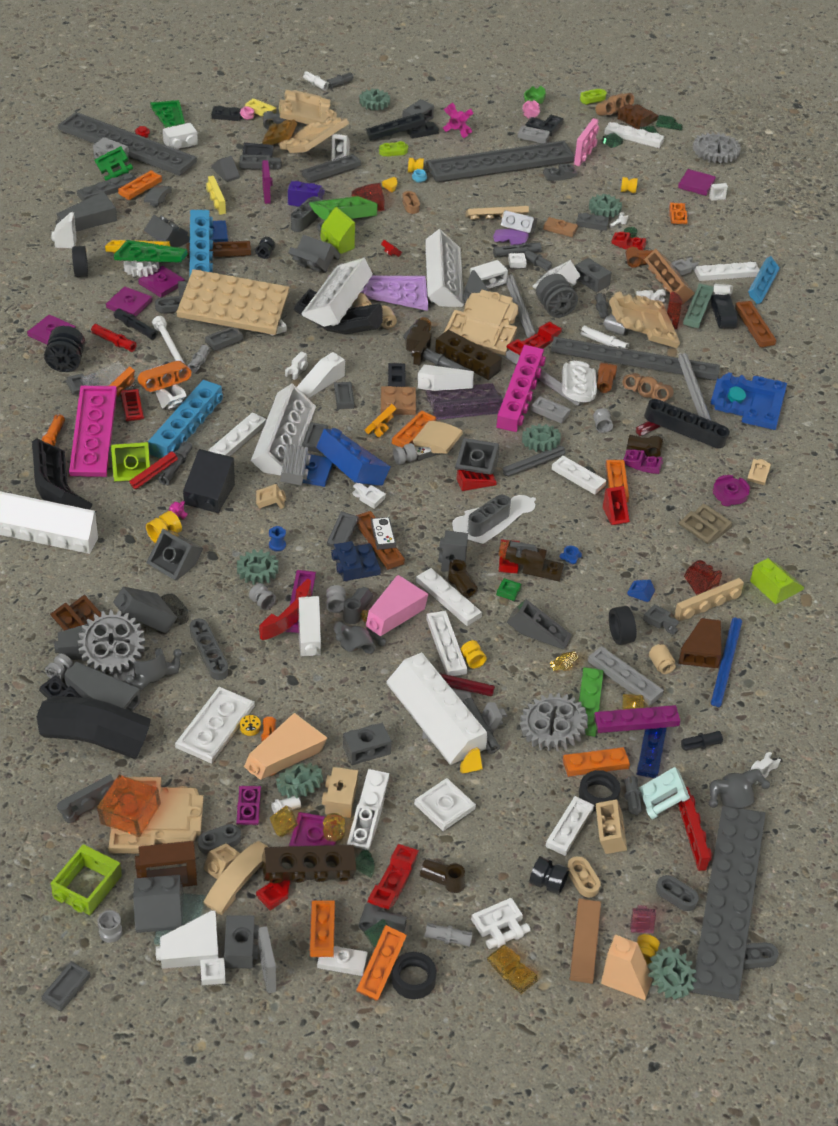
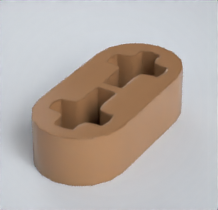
[402,191,420,214]

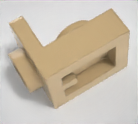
[747,459,771,486]
[256,484,286,509]
[204,843,240,880]

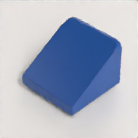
[627,580,655,602]

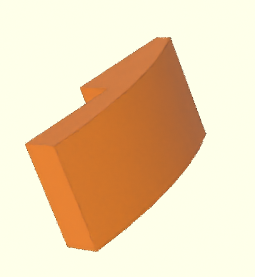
[669,203,687,224]

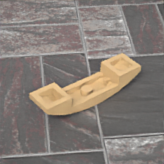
[203,841,268,915]

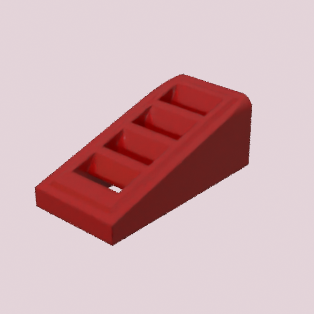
[121,389,144,421]
[457,470,497,491]

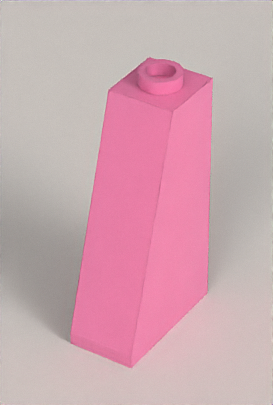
[366,575,428,636]

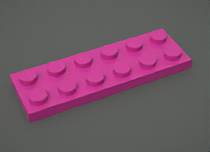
[69,386,117,477]

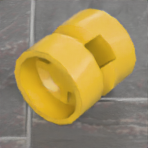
[146,511,182,543]

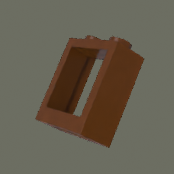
[135,840,197,887]

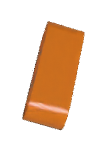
[138,361,192,392]

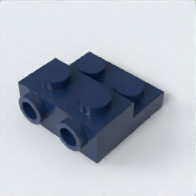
[331,541,381,581]

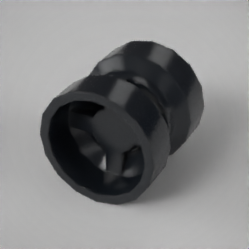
[255,237,275,259]

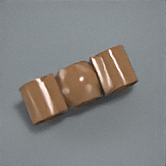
[596,93,634,116]
[622,373,674,401]

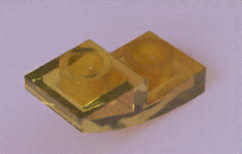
[487,944,538,994]

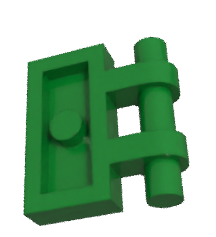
[94,146,134,181]

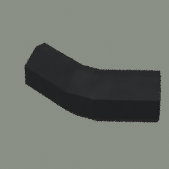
[294,288,383,335]
[32,438,93,510]
[37,696,151,759]

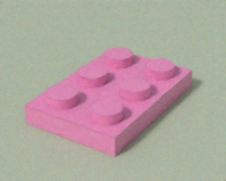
[574,118,599,166]

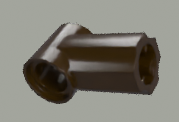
[627,435,663,457]
[447,559,478,599]
[420,858,465,893]

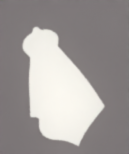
[452,495,536,544]

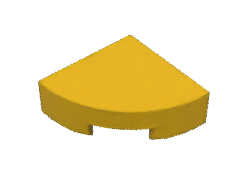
[382,177,397,193]
[460,747,482,774]

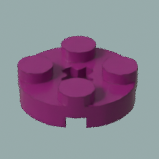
[713,475,750,507]

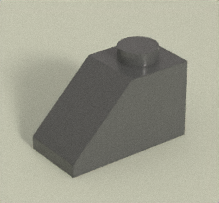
[463,270,490,303]

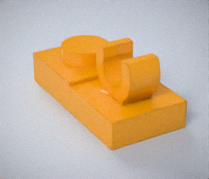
[364,404,397,437]

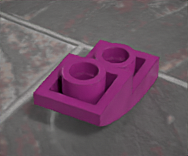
[623,450,663,474]
[236,786,261,825]

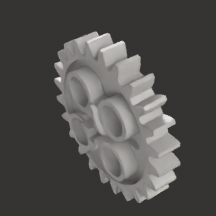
[693,132,741,164]
[77,610,145,675]
[520,693,588,751]

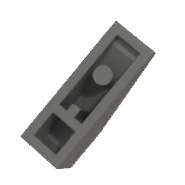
[507,599,572,649]

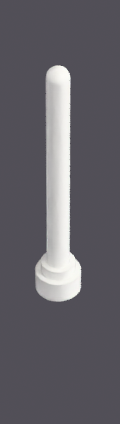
[152,316,185,371]

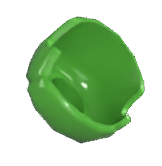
[524,86,546,105]

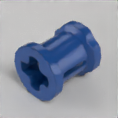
[269,526,286,552]

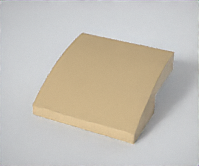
[413,421,463,454]

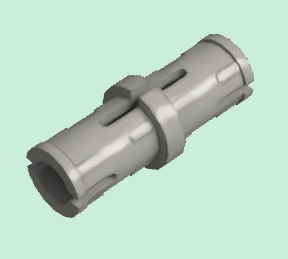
[188,345,211,373]
[424,922,473,947]

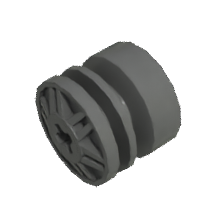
[536,273,578,318]

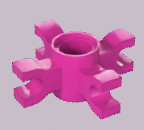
[442,102,474,139]

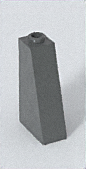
[55,192,117,232]
[54,614,131,660]
[64,661,141,712]

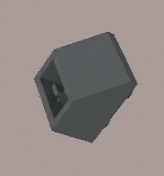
[144,214,190,247]

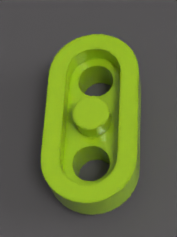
[580,89,607,105]
[379,141,408,157]

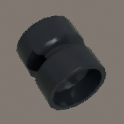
[529,856,570,895]

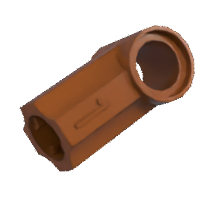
[625,247,653,268]
[597,362,617,393]

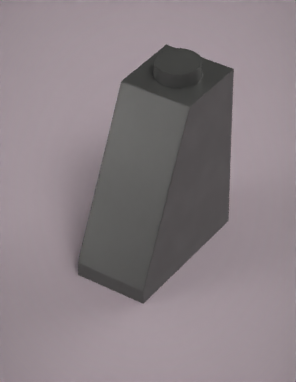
[113,586,177,633]

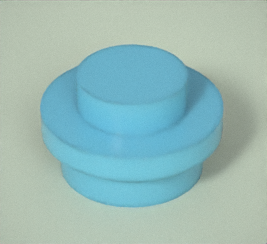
[412,169,427,183]

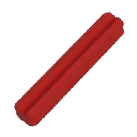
[129,451,178,489]

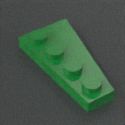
[150,100,185,128]
[114,240,188,263]

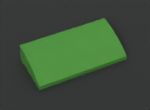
[310,196,377,220]

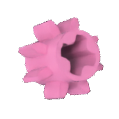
[522,100,540,118]

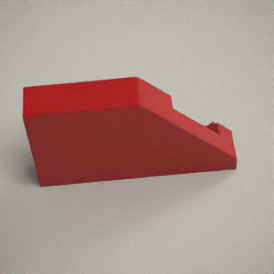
[256,880,290,911]

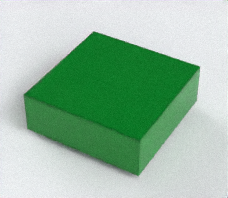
[496,578,522,601]

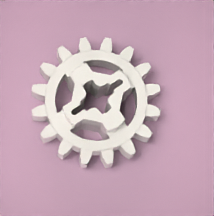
[124,261,160,277]

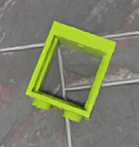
[50,844,122,915]

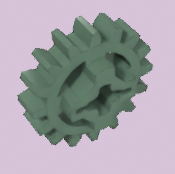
[359,88,390,111]
[589,194,622,218]
[522,424,561,452]
[237,549,278,585]
[276,763,324,798]
[648,947,696,1000]

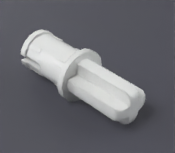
[303,71,329,91]

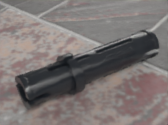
[114,308,158,340]

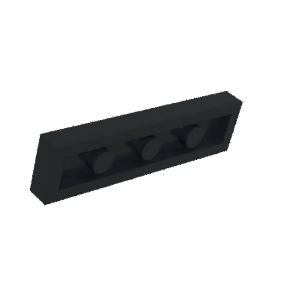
[366,113,426,141]

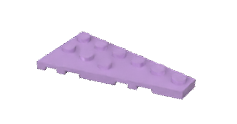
[329,275,428,311]

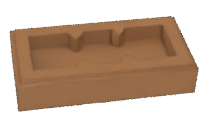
[543,217,578,237]

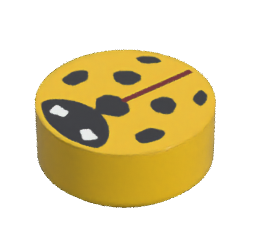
[240,715,261,736]

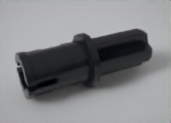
[681,731,723,751]

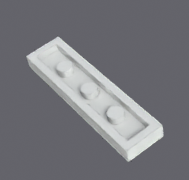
[605,122,664,148]
[695,262,760,281]
[208,412,267,456]
[416,568,482,626]
[426,611,467,676]

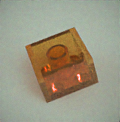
[97,775,161,837]

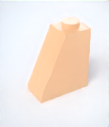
[601,935,653,1000]

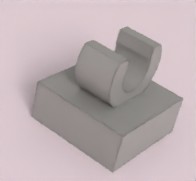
[481,702,508,732]

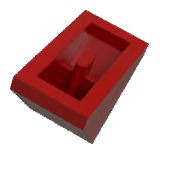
[602,486,630,525]

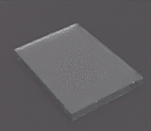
[81,361,136,390]

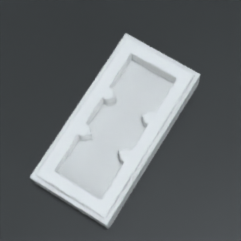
[317,946,368,976]

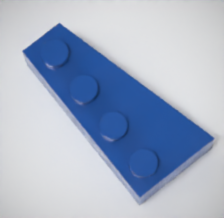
[316,428,391,486]

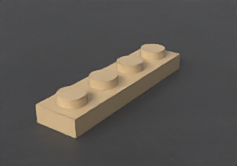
[466,206,529,220]
[674,578,744,622]

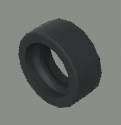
[72,246,88,277]
[608,606,637,645]
[579,770,621,812]
[391,951,437,1000]

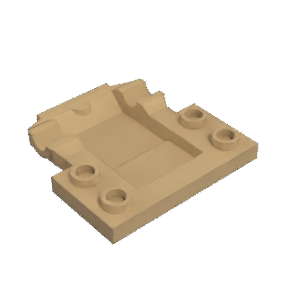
[279,90,337,124]
[279,117,349,153]
[444,290,519,356]
[609,291,680,348]
[109,777,204,854]

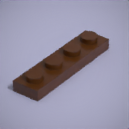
[186,241,251,258]

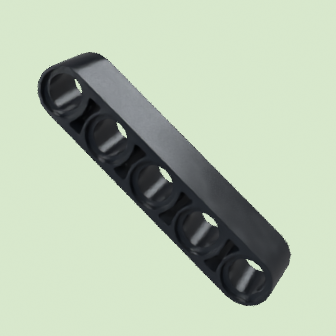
[644,399,730,448]

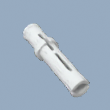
[580,326,629,349]

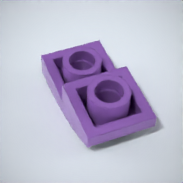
[493,229,529,245]

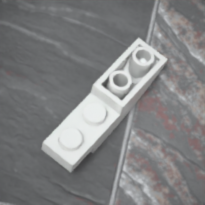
[347,769,389,850]

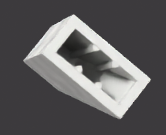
[156,911,218,969]

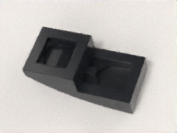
[388,363,406,387]

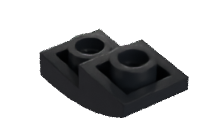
[39,675,82,699]

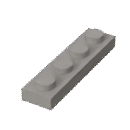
[588,646,664,706]

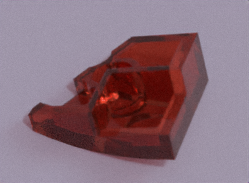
[351,183,385,211]
[667,291,682,329]
[684,560,722,595]

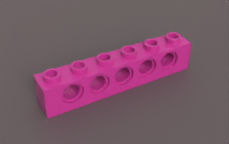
[496,345,546,432]

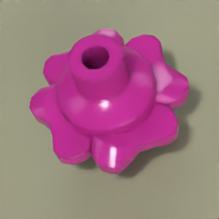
[168,501,188,520]

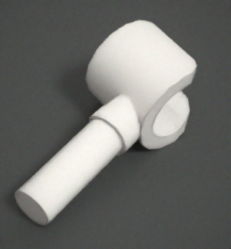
[609,212,628,228]

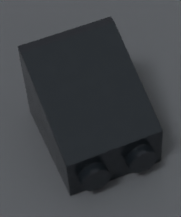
[183,449,235,513]

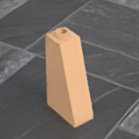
[244,713,327,780]

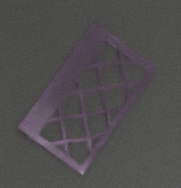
[426,383,503,420]

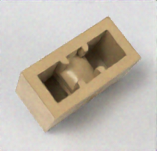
[322,767,358,818]
[596,799,627,854]

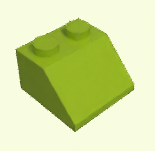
[320,207,355,254]
[111,442,150,482]
[750,558,804,604]

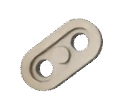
[567,856,600,897]

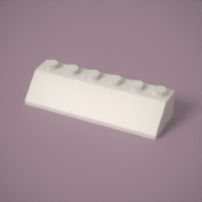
[425,229,464,307]
[302,258,373,327]
[251,384,316,475]
[0,491,98,554]
[387,652,487,765]

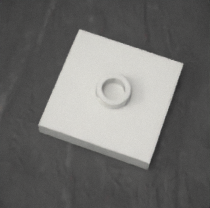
[414,778,476,831]

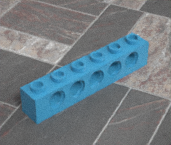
[189,210,213,278]
[148,380,223,459]

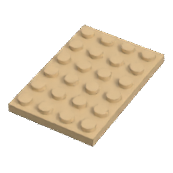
[177,269,290,335]

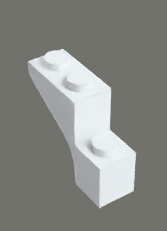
[147,366,187,410]

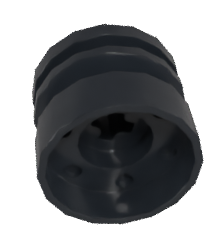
[44,326,85,372]

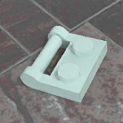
[639,767,690,820]

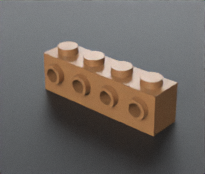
[644,248,695,304]

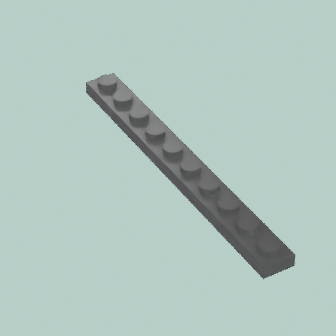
[551,337,720,380]

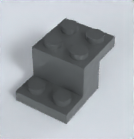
[288,235,341,273]

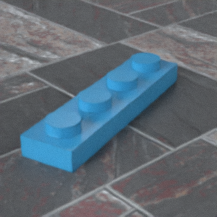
[748,256,780,304]

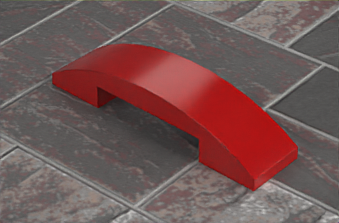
[506,321,562,355]
[259,578,311,641]
[367,844,419,910]

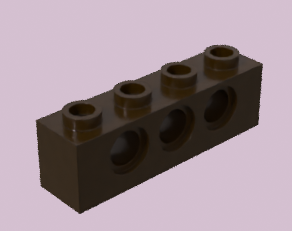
[435,329,502,380]
[262,845,356,884]

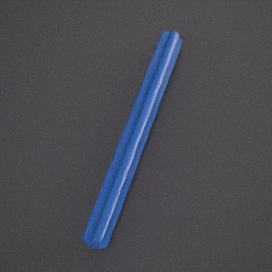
[711,617,742,707]

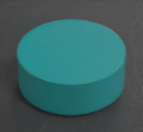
[727,387,746,404]

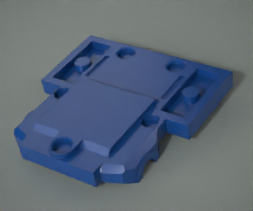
[710,372,787,430]

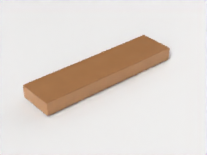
[569,898,601,984]

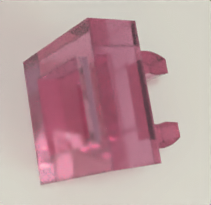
[630,905,656,933]

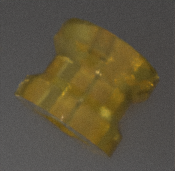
[323,813,345,842]

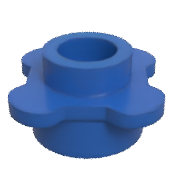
[560,546,582,564]

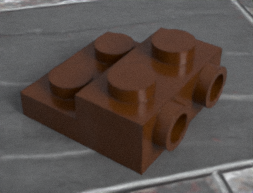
[618,104,658,130]

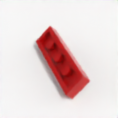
[677,787,712,871]

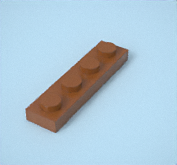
[735,301,776,347]
[356,511,405,570]

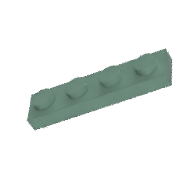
[683,283,714,328]

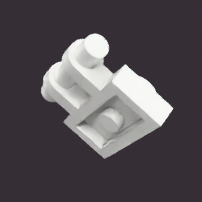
[471,898,530,949]

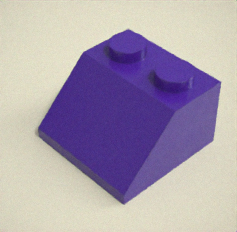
[288,181,324,207]

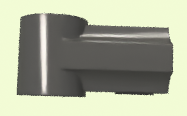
[263,111,290,130]
[343,586,373,624]
[358,903,407,934]

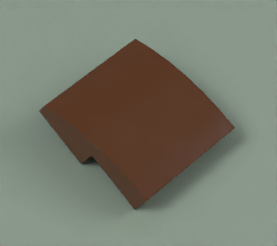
[50,595,102,631]

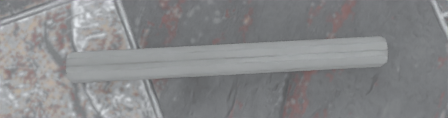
[506,274,536,338]
[506,350,583,406]
[678,353,711,420]

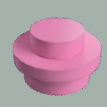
[240,106,254,120]

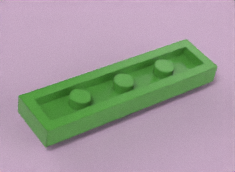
[579,667,604,737]

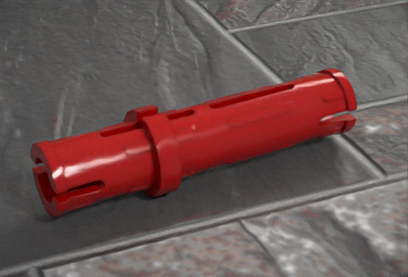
[91,324,137,352]

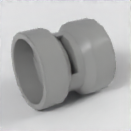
[593,408,613,433]
[393,443,417,465]
[249,583,276,610]
[326,585,346,613]
[45,653,74,681]
[97,910,122,943]

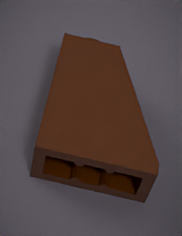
[678,618,721,668]

